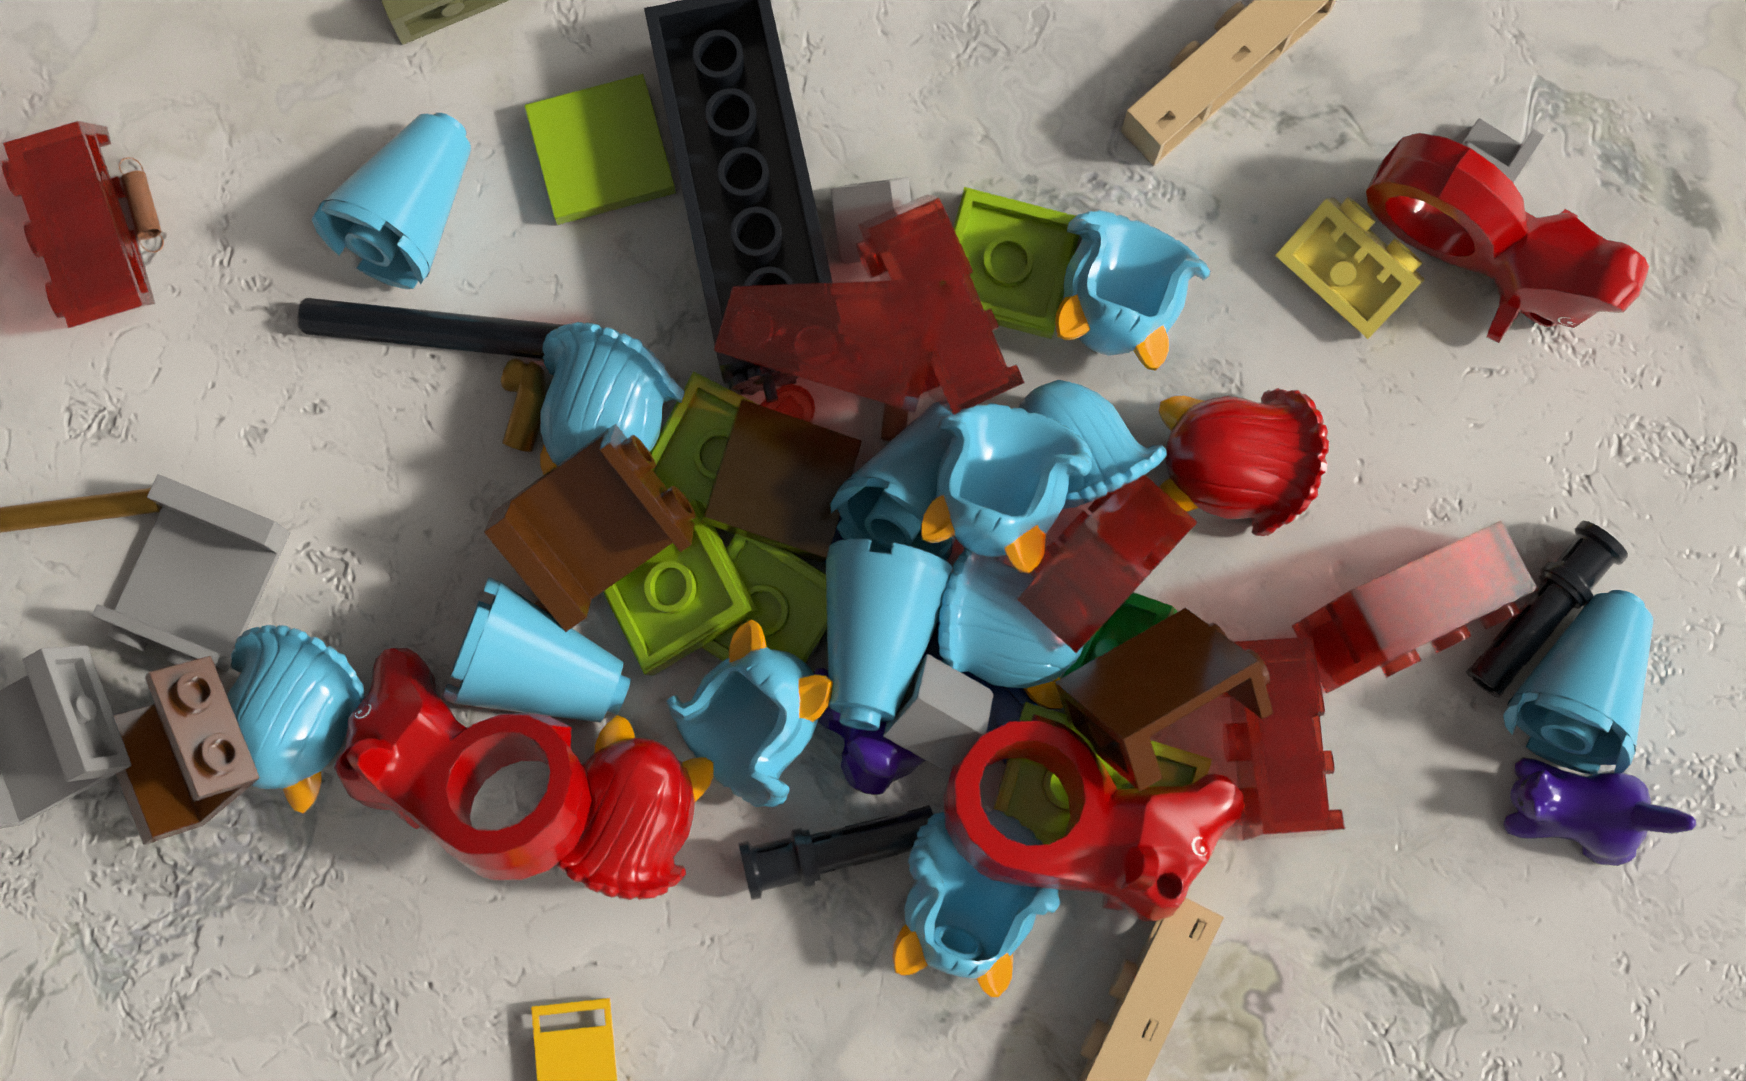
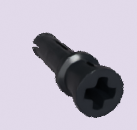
[1466,520,1628,698]
[738,805,933,901]

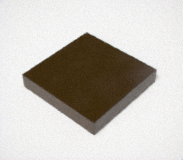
[701,399,862,563]

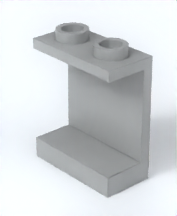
[92,474,290,672]
[0,646,132,829]

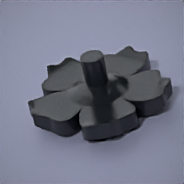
[728,361,806,403]

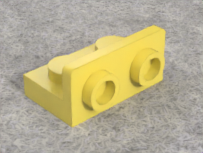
[1275,197,1425,339]

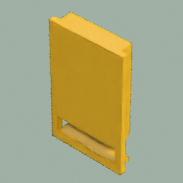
[531,998,618,1081]

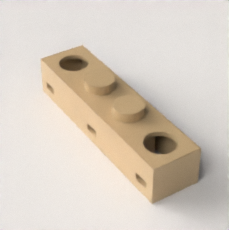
[1121,0,1336,166]
[1078,897,1224,1081]

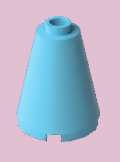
[312,112,471,290]
[830,401,969,561]
[826,539,952,731]
[442,577,631,722]
[1503,590,1654,775]

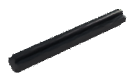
[297,298,563,359]

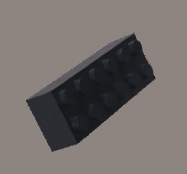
[644,0,846,384]

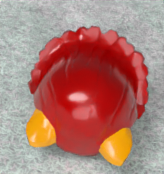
[1152,388,1329,537]
[556,715,714,900]

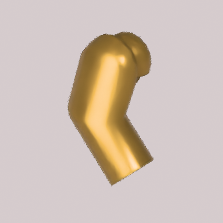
[500,358,546,452]

